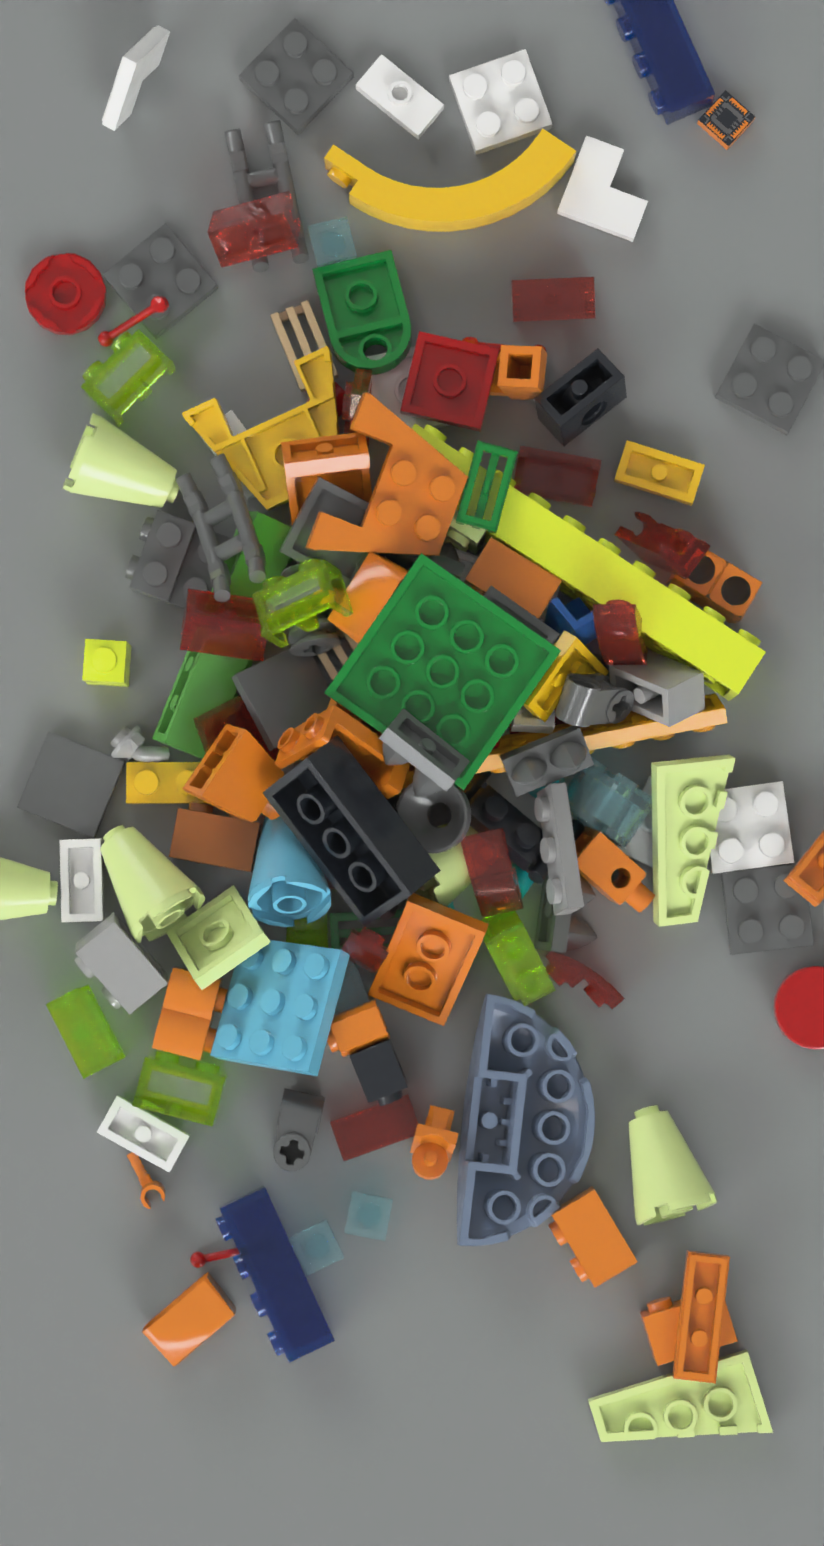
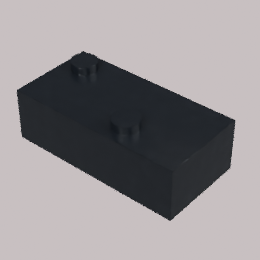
[263,735,441,927]

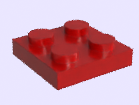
[400,331,500,432]

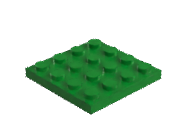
[325,553,561,790]

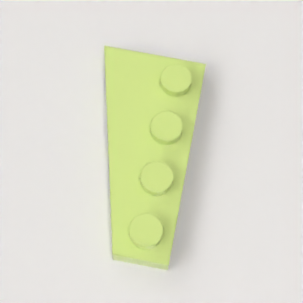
[651,754,735,927]
[588,1349,773,1442]

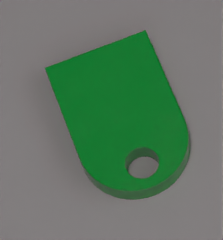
[312,250,412,375]

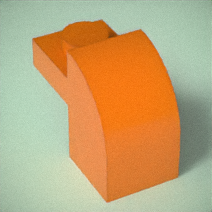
[490,345,547,400]

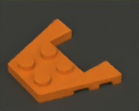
[305,392,468,556]

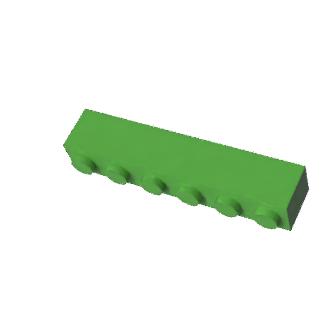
[152,511,294,759]

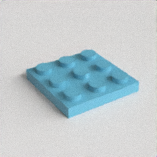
[210,940,350,1076]

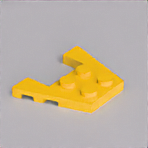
[182,346,339,510]

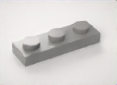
[534,783,584,916]

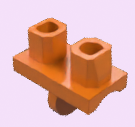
[410,1105,459,1180]

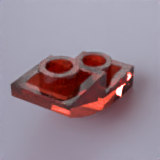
[593,600,648,665]
[461,828,524,917]
[338,927,389,974]
[544,951,625,1009]

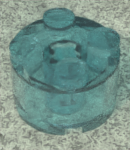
[567,757,652,849]

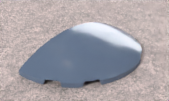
[457,994,595,1246]

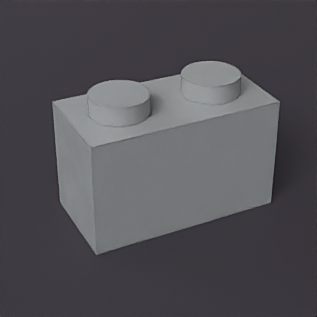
[609,648,705,727]
[75,912,168,1015]

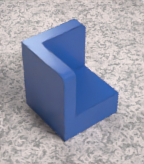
[544,597,608,645]

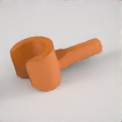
[126,1152,165,1209]

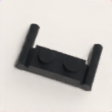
[445,771,585,884]

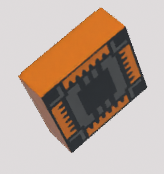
[697,90,756,150]

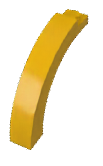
[324,128,576,232]

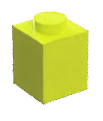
[82,639,132,687]

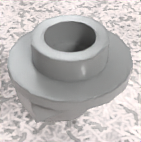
[110,725,170,762]

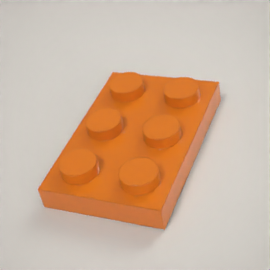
[368,893,489,1026]

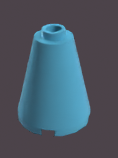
[247,816,331,927]

